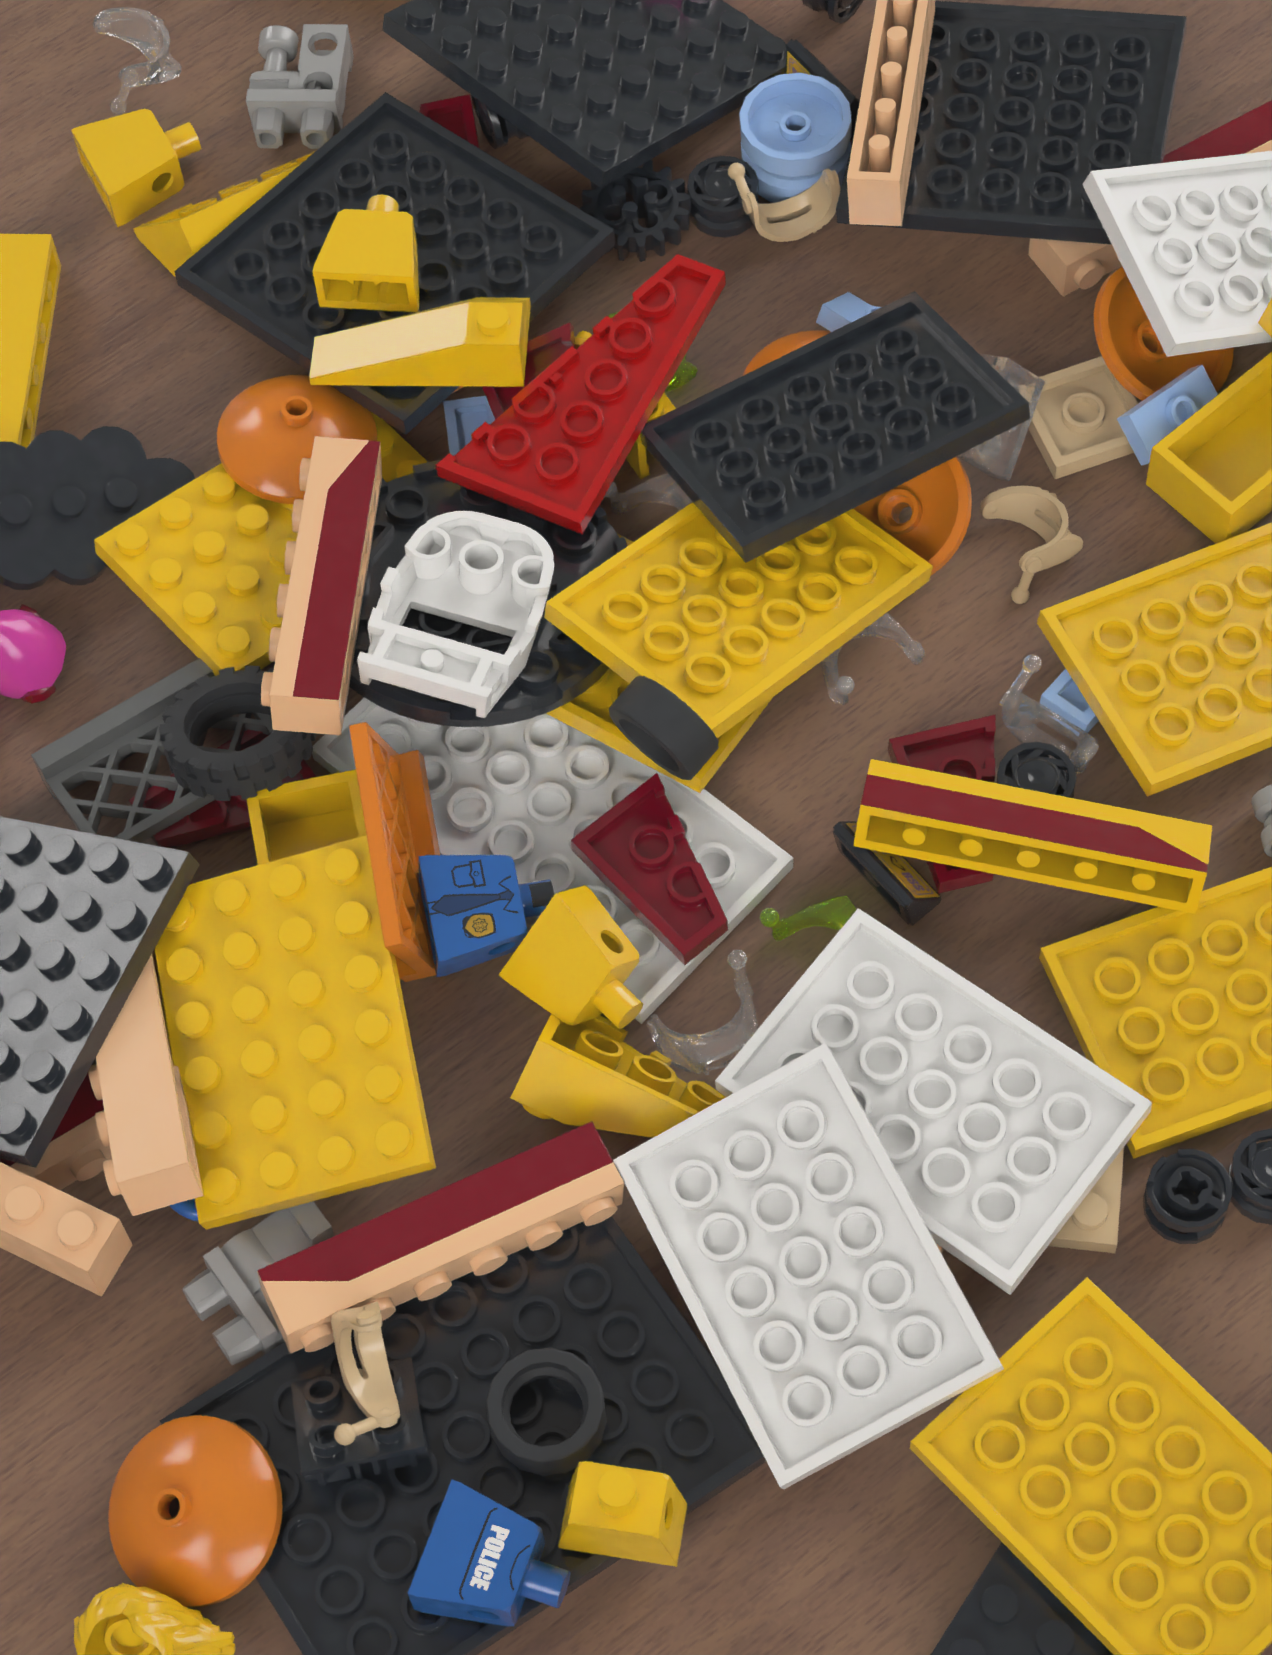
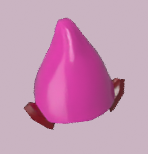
[0,604,66,703]

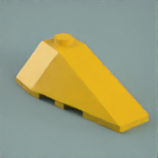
[134,150,317,278]
[309,297,531,387]
[510,1014,726,1138]

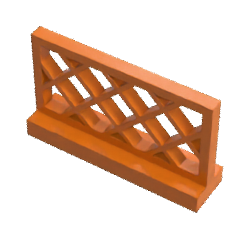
[349,722,440,982]

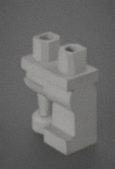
[246,24,354,149]
[182,1201,334,1366]

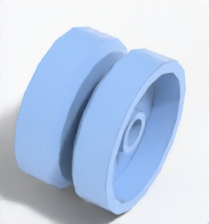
[739,73,851,203]

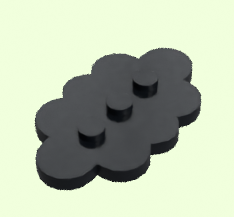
[0,426,196,590]

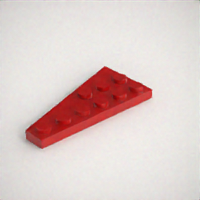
[435,254,726,534]

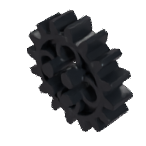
[580,160,691,262]

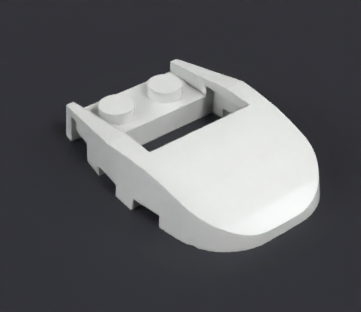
[357,511,554,718]

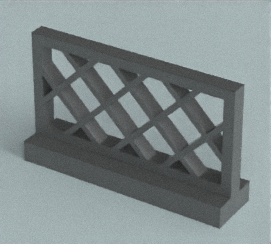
[31,658,274,843]

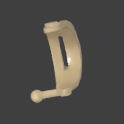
[728,162,841,242]
[979,485,1083,604]
[331,1302,400,1446]

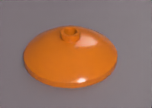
[1094,266,1234,401]
[217,375,377,505]
[853,456,972,576]
[108,1415,283,1607]

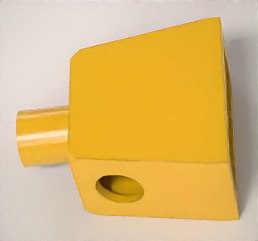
[71,108,201,227]
[313,194,419,312]
[499,885,643,1029]
[558,1461,687,1567]

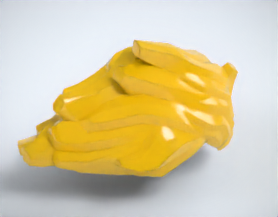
[74,1583,236,1655]

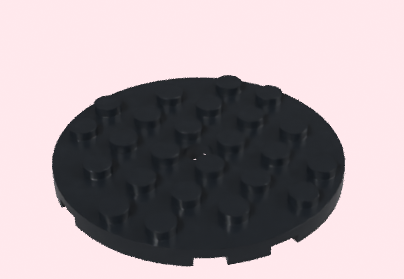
[349,460,628,727]

